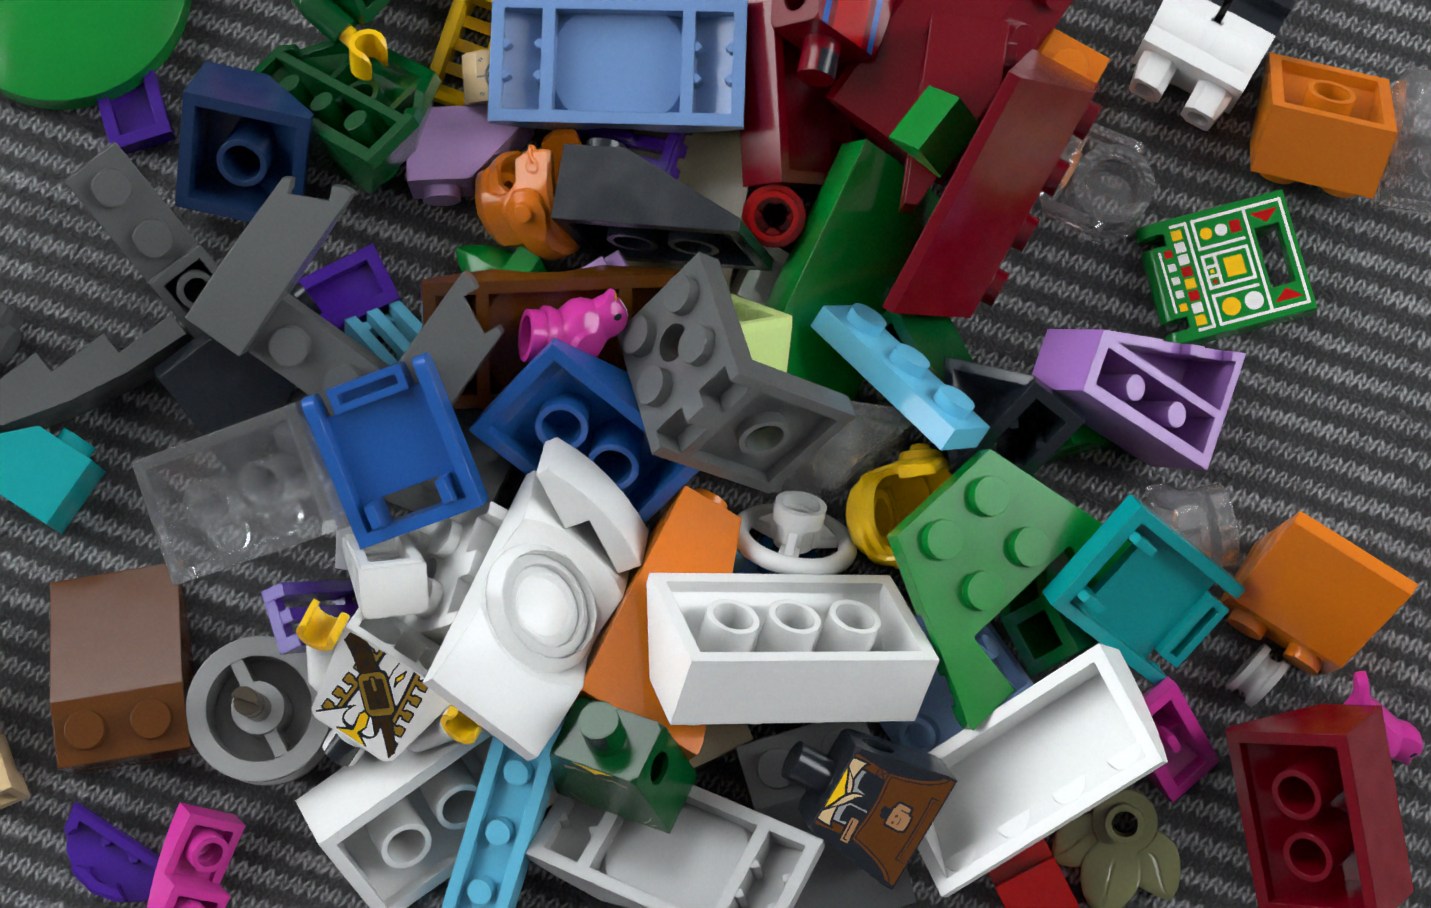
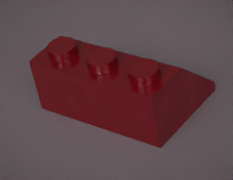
[1225,704,1414,908]

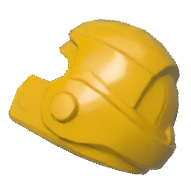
[845,443,952,569]

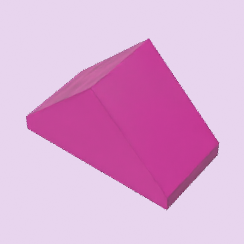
[1142,677,1220,803]

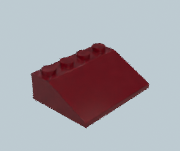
[882,49,1102,318]

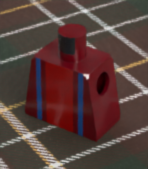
[771,0,896,87]

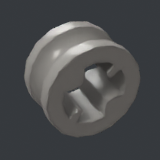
[1226,644,1290,708]

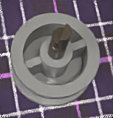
[186,636,332,786]

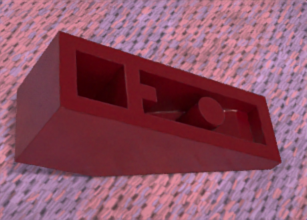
[898,10,1018,214]

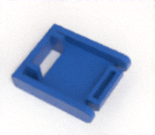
[301,352,489,550]

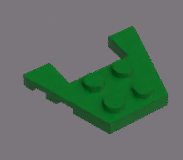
[887,449,1132,730]

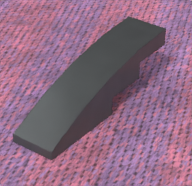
[0,314,192,433]

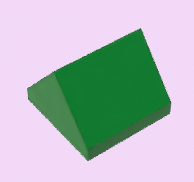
[888,85,980,178]

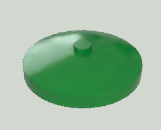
[0,0,192,110]

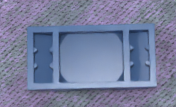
[487,0,748,133]

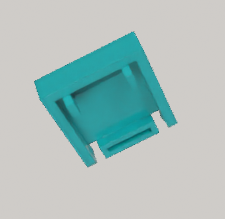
[1042,493,1246,686]

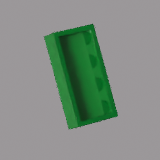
[765,139,940,404]

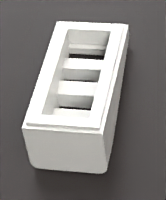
[342,533,429,620]

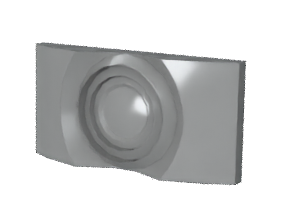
[525,774,825,908]

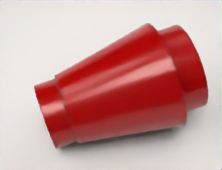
[742,184,806,248]

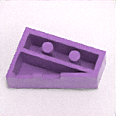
[1032,329,1246,470]

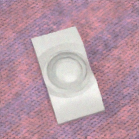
[423,470,630,761]

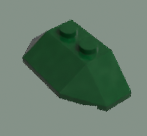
[253,41,441,194]

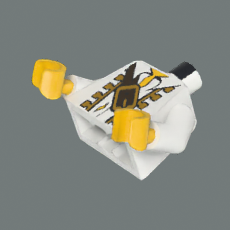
[296,599,484,767]

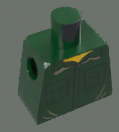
[549,697,697,834]

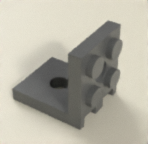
[617,252,856,494]

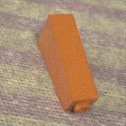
[572,485,742,761]

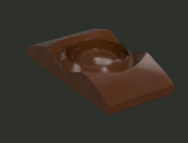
[421,265,680,409]

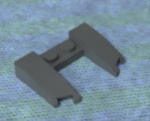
[185,176,505,413]

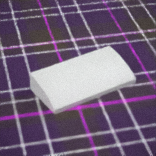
[918,643,1168,897]

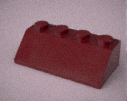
[825,0,1074,185]

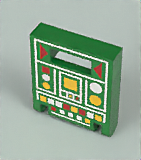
[1134,189,1318,345]

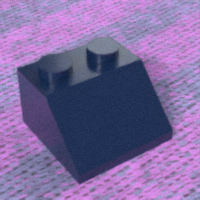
[175,61,314,222]

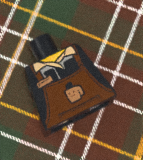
[781,728,957,890]

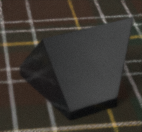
[944,356,1086,476]

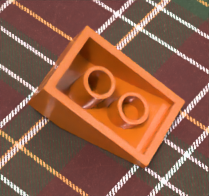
[1220,511,1418,675]

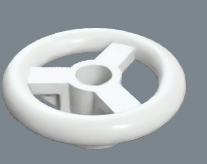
[737,491,857,575]

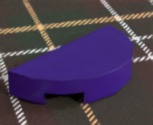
[64,802,160,903]

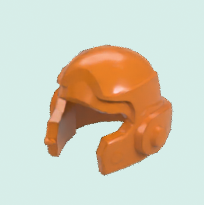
[475,129,582,260]

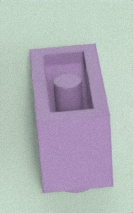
[406,105,535,206]

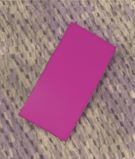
[147,802,246,908]

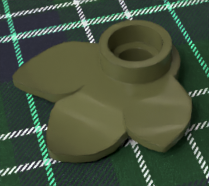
[1051,788,1181,908]

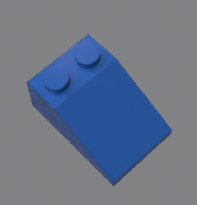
[468,338,700,524]

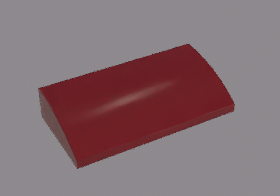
[740,0,859,190]

